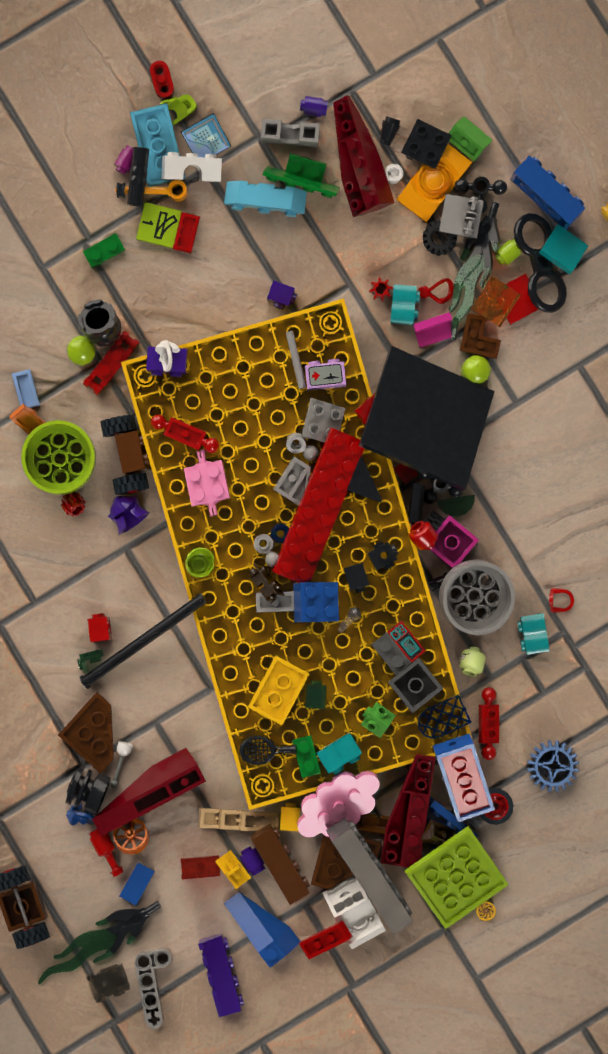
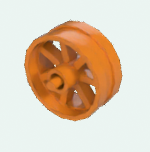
[113,818,149,855]

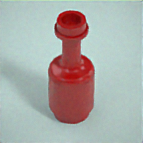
[89,829,124,877]

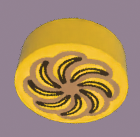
[476,901,496,921]

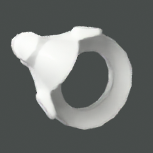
[155,340,180,372]

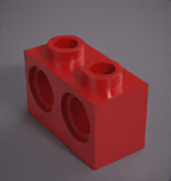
[87,613,112,642]

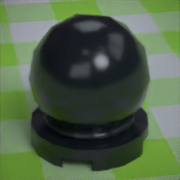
[78,299,121,347]

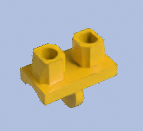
[215,850,252,889]

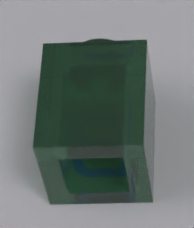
[305,680,326,709]

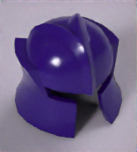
[108,496,150,535]

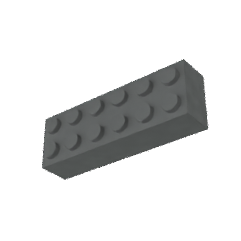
[326,818,414,934]

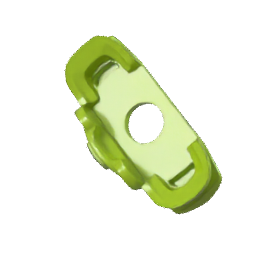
[160,94,197,126]

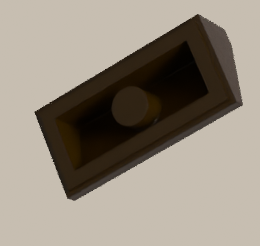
[421,820,456,848]

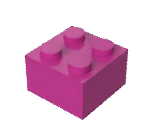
[429,515,479,569]

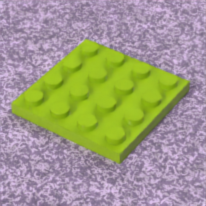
[405,826,509,929]

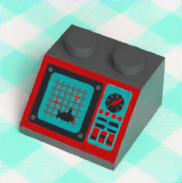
[371,620,425,675]

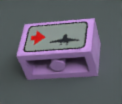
[305,359,346,391]

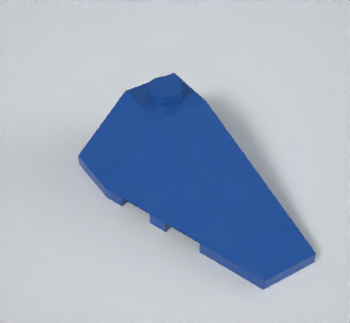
[224,892,301,968]

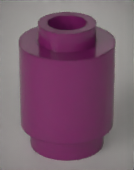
[114,145,133,175]

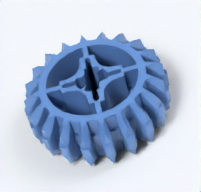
[527,740,579,792]

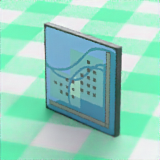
[180,113,231,158]

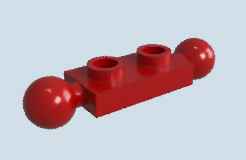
[151,414,220,453]
[479,687,499,760]

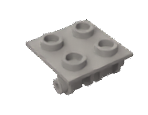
[439,194,484,238]
[301,398,345,442]

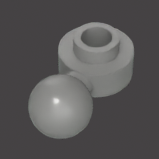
[286,433,319,461]
[254,534,278,568]

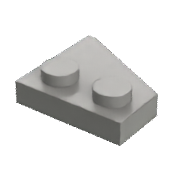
[273,457,311,506]

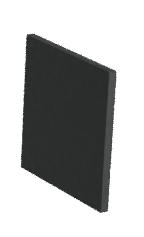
[358,346,495,491]

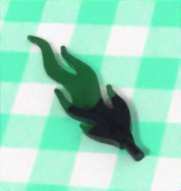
[449,202,500,340]
[38,901,162,985]

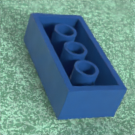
[510,155,585,230]

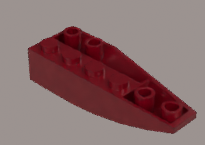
[333,95,395,217]
[92,748,206,836]
[381,753,436,868]

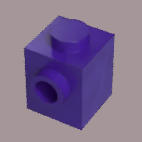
[267,280,297,310]

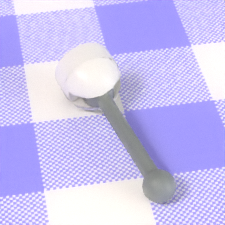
[110,741,133,788]

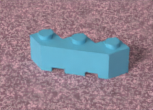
[224,181,307,217]

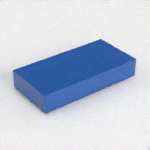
[119,862,155,905]

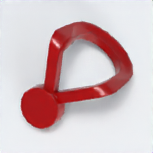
[418,278,454,304]
[549,588,574,613]

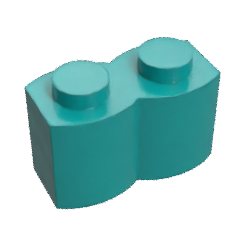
[390,284,420,326]
[517,613,550,655]
[316,732,362,775]

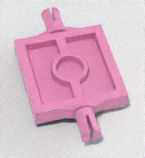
[184,450,230,516]

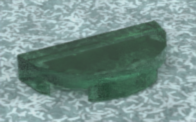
[437,495,475,517]

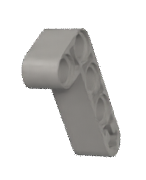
[135,948,172,1029]

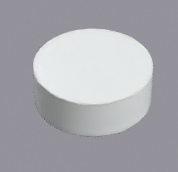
[385,164,403,184]

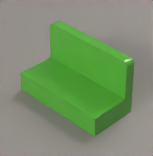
[449,116,492,162]

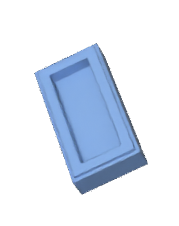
[12,369,40,409]

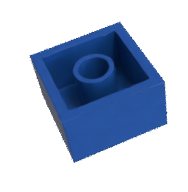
[293,582,339,623]

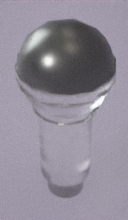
[337,607,361,633]

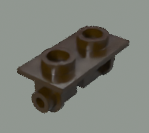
[249,563,284,603]

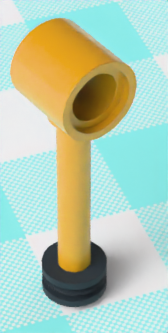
[115,180,188,202]

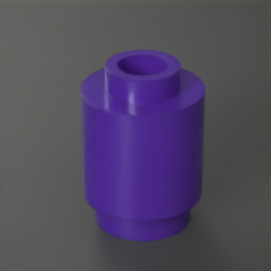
[300,96,328,117]
[239,846,266,876]

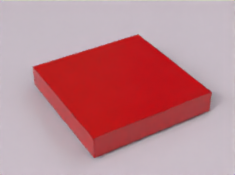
[492,273,539,325]

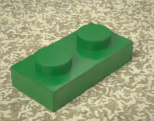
[83,233,126,269]
[292,735,321,778]

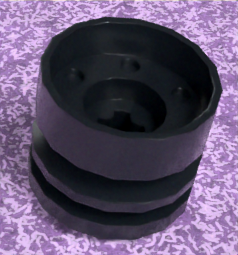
[65,766,111,815]

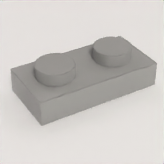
[256,591,294,612]

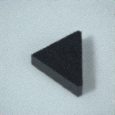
[347,457,382,503]

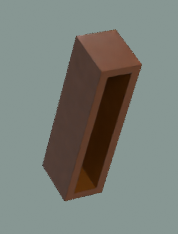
[250,824,311,905]

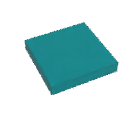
[539,224,588,275]

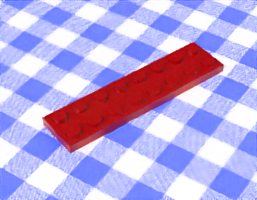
[272,428,365,583]

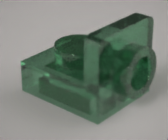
[77,648,105,673]

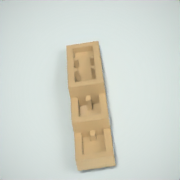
[198,808,280,831]

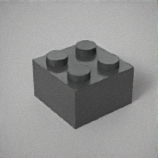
[388,658,443,713]

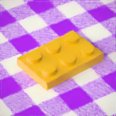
[248,655,310,725]

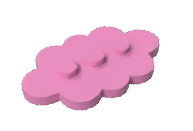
[297,771,380,837]

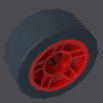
[479,787,514,825]

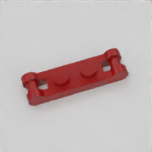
[83,331,140,396]

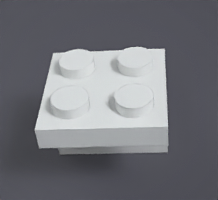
[322,875,386,949]

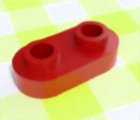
[150,61,174,99]

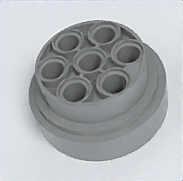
[439,560,515,635]

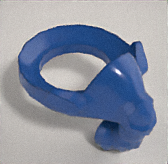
[66,803,95,826]

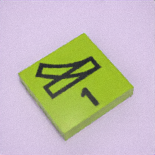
[136,202,182,249]

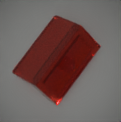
[181,855,221,880]

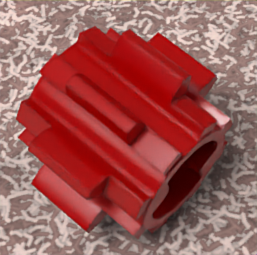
[369,277,393,302]
[60,492,86,517]

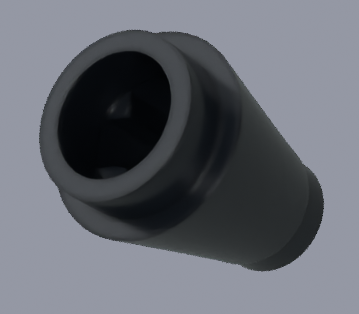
[380,116,401,146]

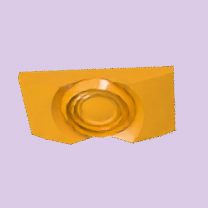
[396,144,473,223]

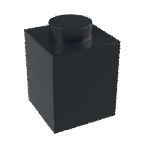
[344,563,369,594]

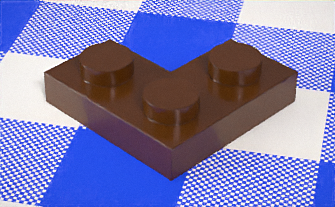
[459,313,501,359]

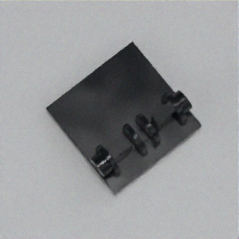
[401,119,452,169]

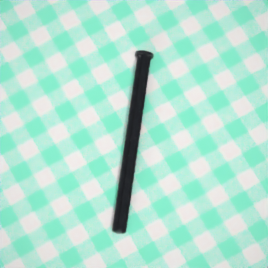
[79,594,207,689]

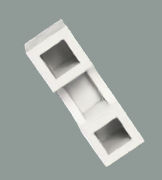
[161,152,222,182]

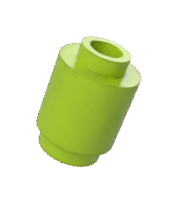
[495,238,522,266]

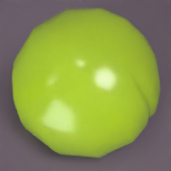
[67,335,96,366]
[461,355,491,385]
[185,547,214,578]

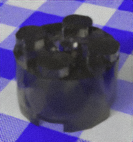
[86,963,130,1003]

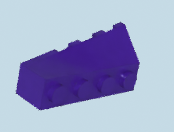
[198,934,244,1017]

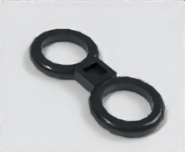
[514,213,567,313]

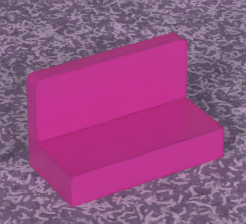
[413,312,456,348]

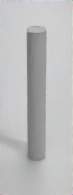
[286,331,306,389]

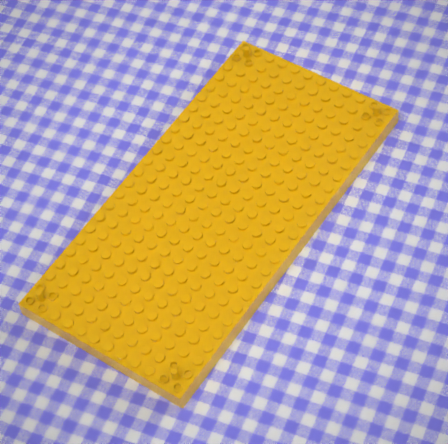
[121,298,473,810]

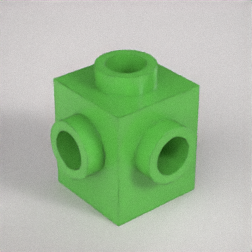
[361,702,396,738]

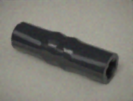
[127,147,150,207]

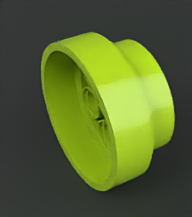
[21,420,96,495]

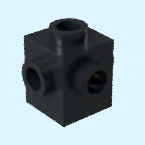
[367,541,399,571]

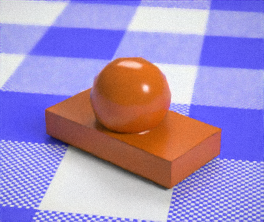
[10,404,46,434]

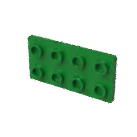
[262,153,340,198]

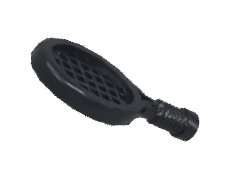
[239,736,297,765]

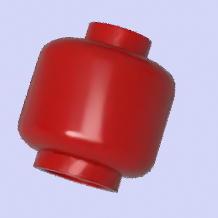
[409,521,438,550]

